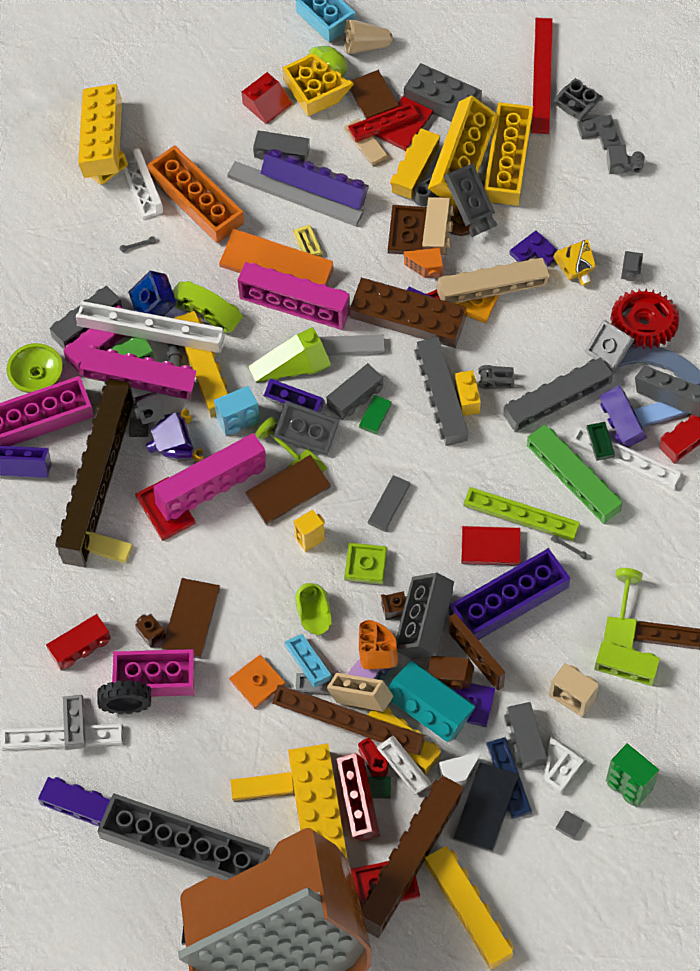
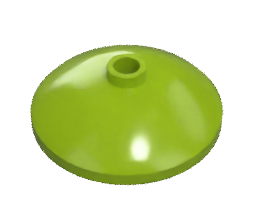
[6,343,63,393]

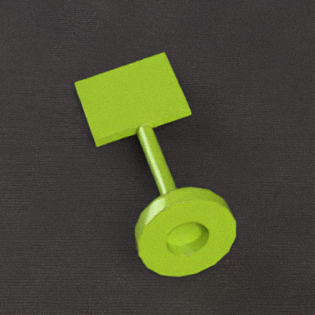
[255,417,328,472]
[603,568,643,648]

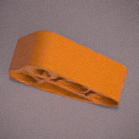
[359,620,399,670]

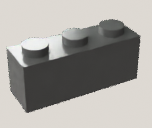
[253,130,310,162]
[326,363,383,420]
[504,702,547,770]

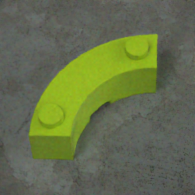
[167,281,244,333]

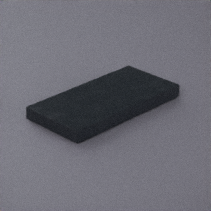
[453,762,519,853]

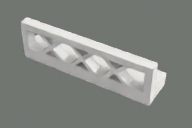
[123,148,164,220]

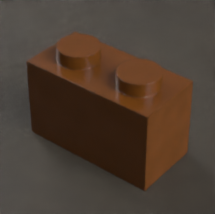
[428,656,474,690]

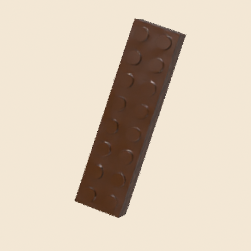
[360,775,464,939]

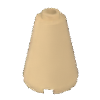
[344,19,393,54]

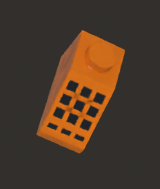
[404,248,443,278]

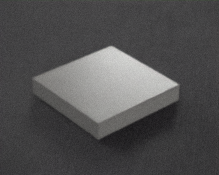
[585,319,634,371]

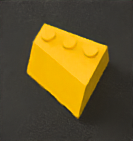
[282,53,353,117]

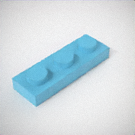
[285,634,331,688]

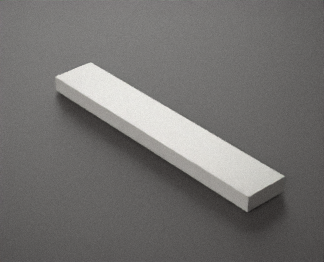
[570,426,682,491]
[1,724,123,750]

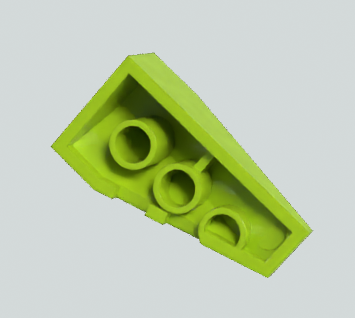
[248,327,331,383]

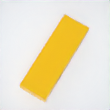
[230,772,294,801]

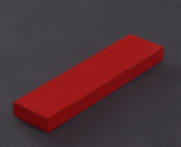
[348,102,419,143]

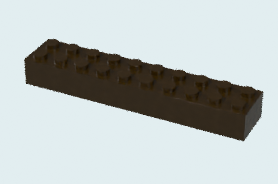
[55,379,134,567]

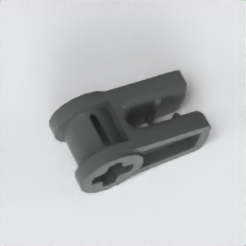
[478,365,514,389]

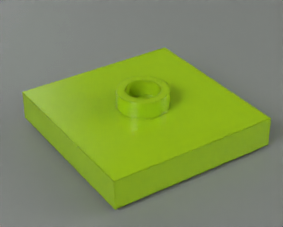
[344,543,387,584]

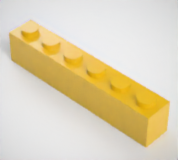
[174,311,230,418]
[425,845,514,970]

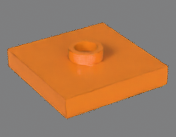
[229,654,286,709]

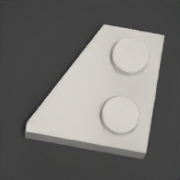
[543,738,584,794]

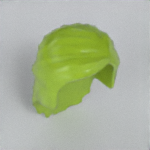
[307,45,347,77]
[295,583,332,636]

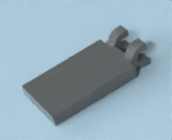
[444,163,498,237]

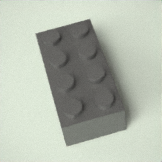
[403,63,482,122]
[396,572,454,659]

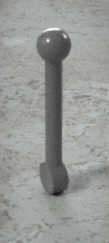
[119,236,156,252]
[551,535,587,559]

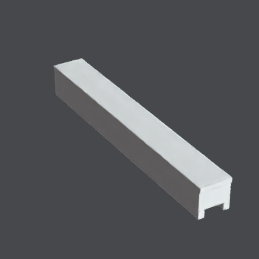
[76,301,225,353]

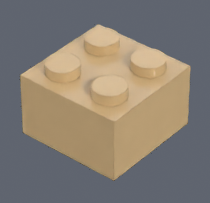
[549,663,599,718]

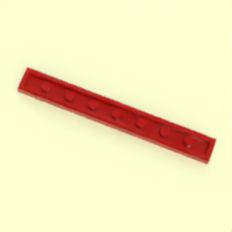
[532,18,553,134]

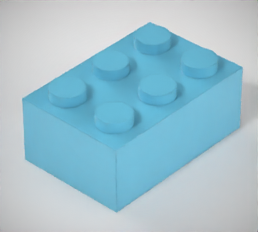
[296,0,355,43]

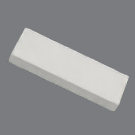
[377,736,431,795]

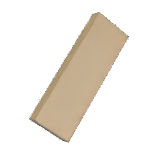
[344,119,387,166]

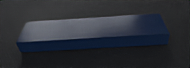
[486,737,532,819]

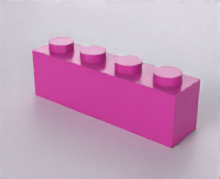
[63,305,126,373]

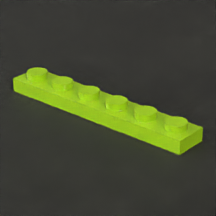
[463,487,580,542]

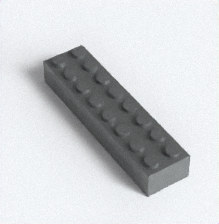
[97,793,270,881]

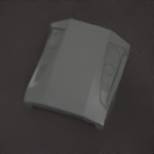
[553,78,603,121]

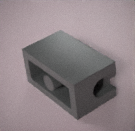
[132,392,165,424]

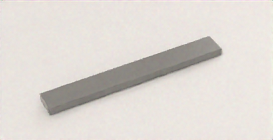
[227,161,364,226]

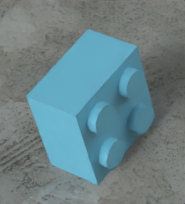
[214,385,260,436]

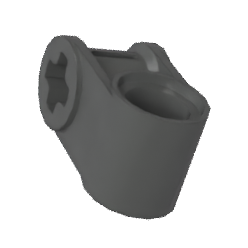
[414,176,440,206]

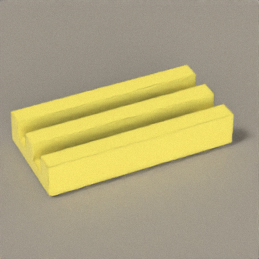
[293,224,323,257]

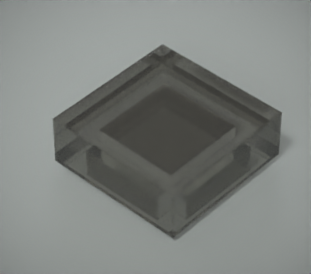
[129,418,149,437]

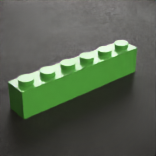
[527,424,622,524]

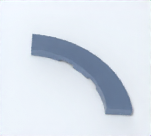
[618,344,700,386]

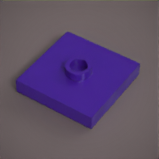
[454,683,495,727]

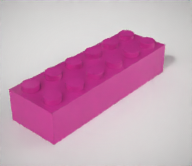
[238,262,350,330]
[79,345,196,400]
[0,376,94,446]
[154,433,266,521]

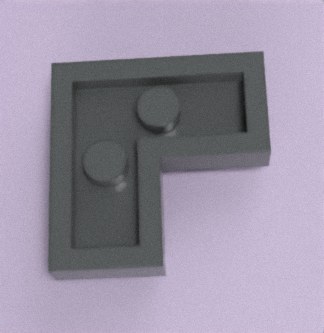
[577,114,621,150]

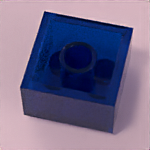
[128,270,177,317]

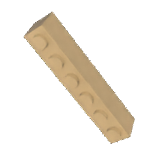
[436,258,550,303]

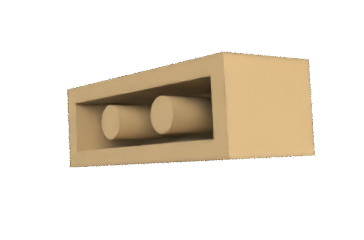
[422,197,455,255]
[327,673,393,712]

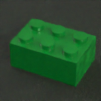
[606,743,659,807]

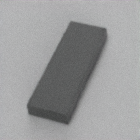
[368,475,410,531]

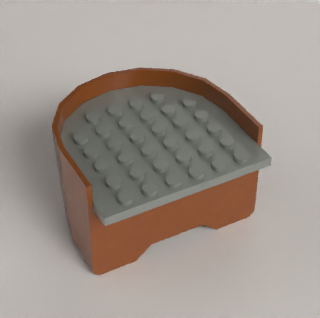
[178,828,371,971]

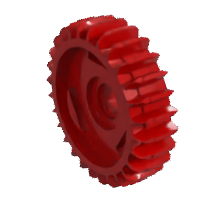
[610,288,680,350]

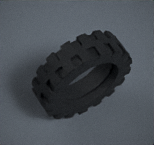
[97,680,151,714]

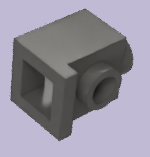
[621,251,643,281]

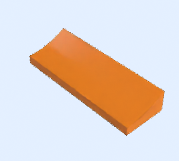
[219,228,334,285]

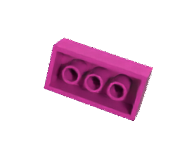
[112,649,195,697]

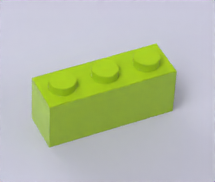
[594,641,660,686]

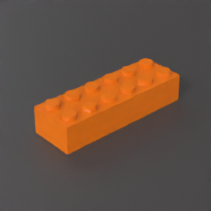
[147,145,245,243]

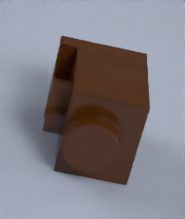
[381,591,407,620]
[135,614,166,648]

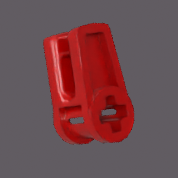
[358,738,388,777]

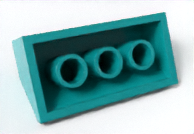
[388,660,476,743]

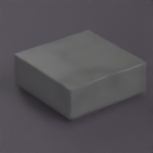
[555,810,584,839]

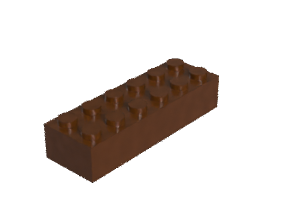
[349,277,467,348]

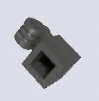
[606,145,645,174]

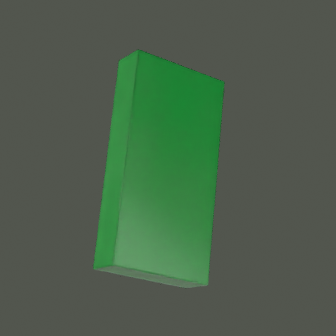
[359,395,392,434]

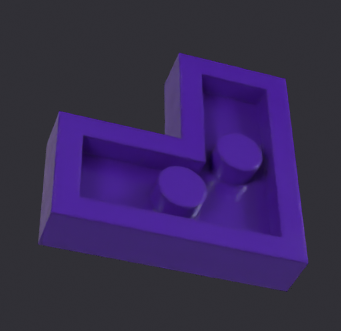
[509,230,557,267]

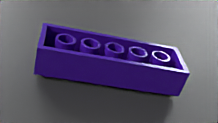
[449,548,571,640]

